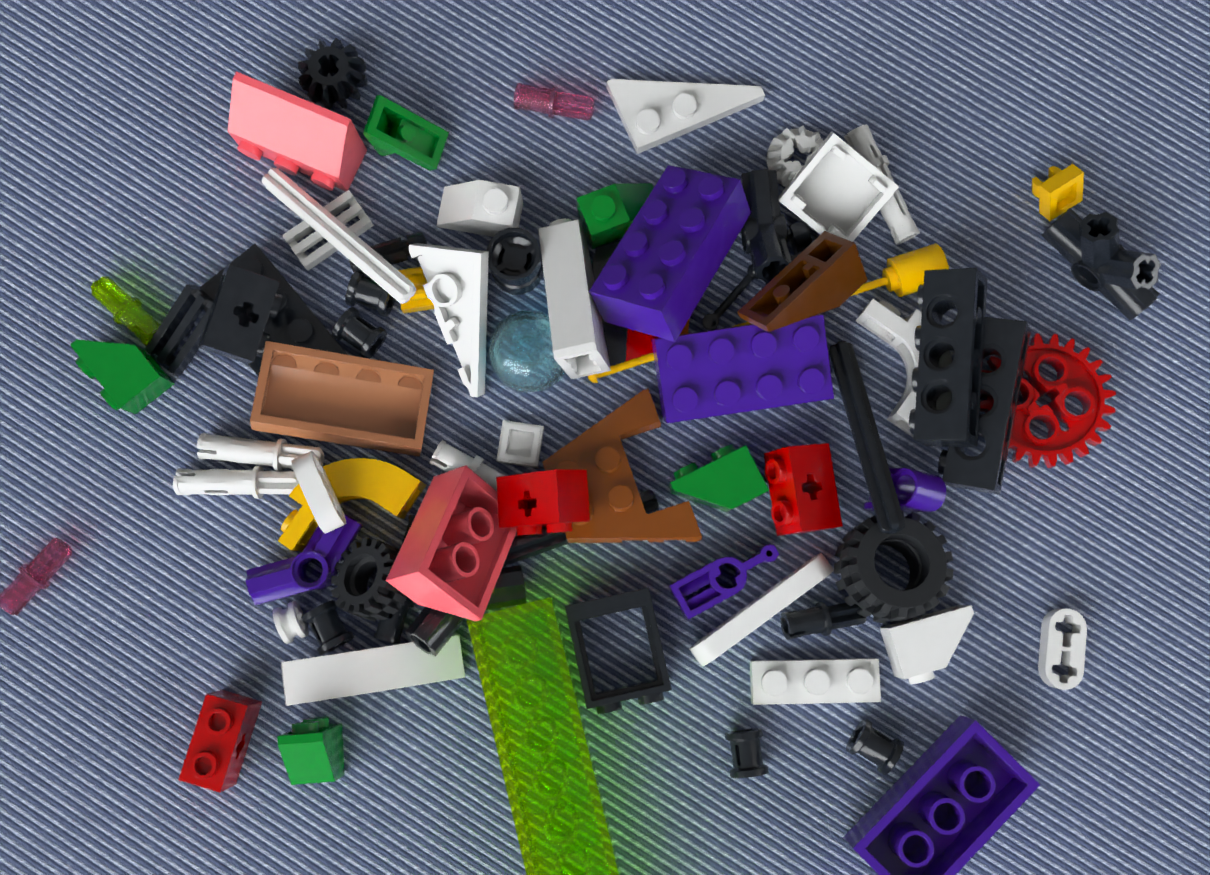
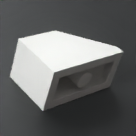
[437,180,523,237]
[880,605,974,684]

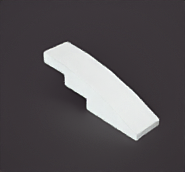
[281,635,465,706]

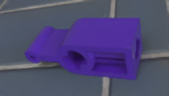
[668,545,779,620]

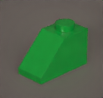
[576,183,654,250]

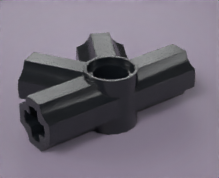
[1042,208,1161,320]

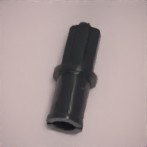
[780,602,867,640]

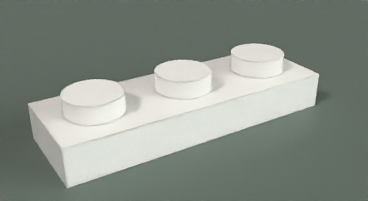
[750,658,881,705]

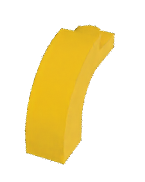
[278,458,427,552]

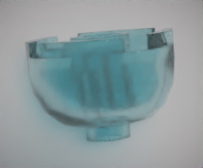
[488,310,565,393]

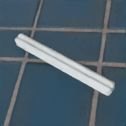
[262,168,416,304]

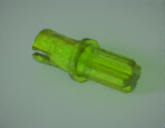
[91,276,160,346]

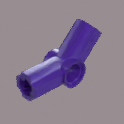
[246,513,363,605]

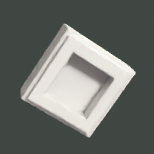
[496,420,544,468]

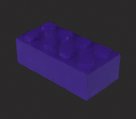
[589,165,751,342]
[651,314,834,423]
[843,715,1040,875]

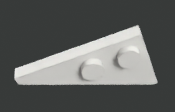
[607,79,765,154]
[409,243,489,398]

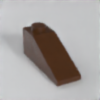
[737,231,868,332]

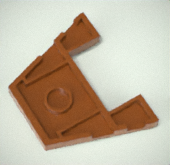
[542,388,702,543]

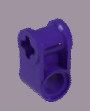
[864,468,947,512]

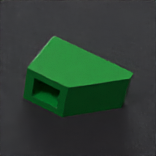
[70,339,175,414]
[668,444,769,512]
[277,717,344,785]

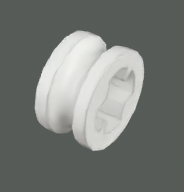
[273,601,309,644]

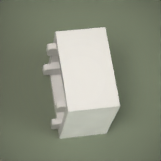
[779,131,899,242]

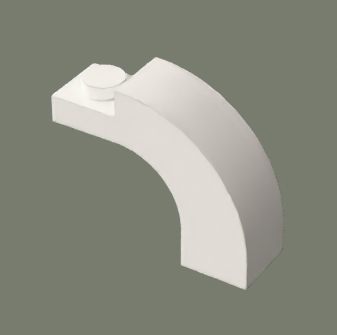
[856,299,952,437]

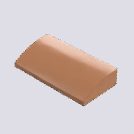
[250,341,434,456]

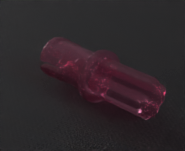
[514,83,595,120]
[0,538,72,616]

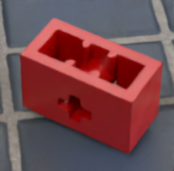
[764,443,843,536]
[496,469,590,535]
[178,690,262,793]

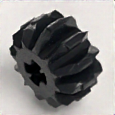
[298,38,368,110]

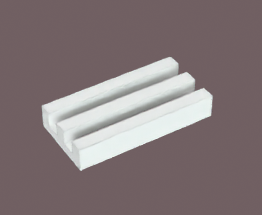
[282,190,374,271]

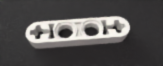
[689,553,834,667]

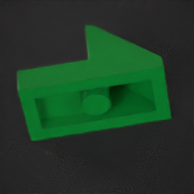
[363,95,449,171]

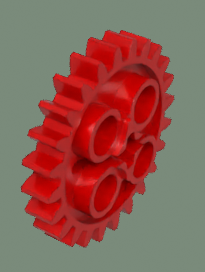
[980,333,1116,468]

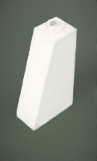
[538,218,611,379]

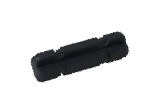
[349,232,427,272]

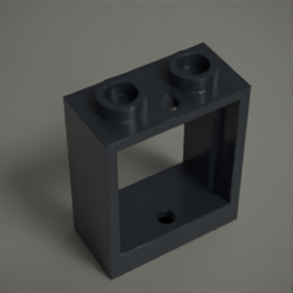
[565,587,672,714]

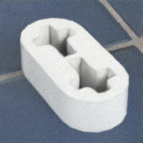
[291,451,346,534]
[1038,608,1087,690]

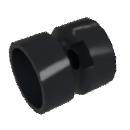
[487,228,543,295]

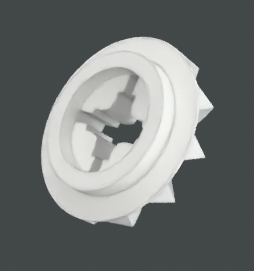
[767,125,824,187]

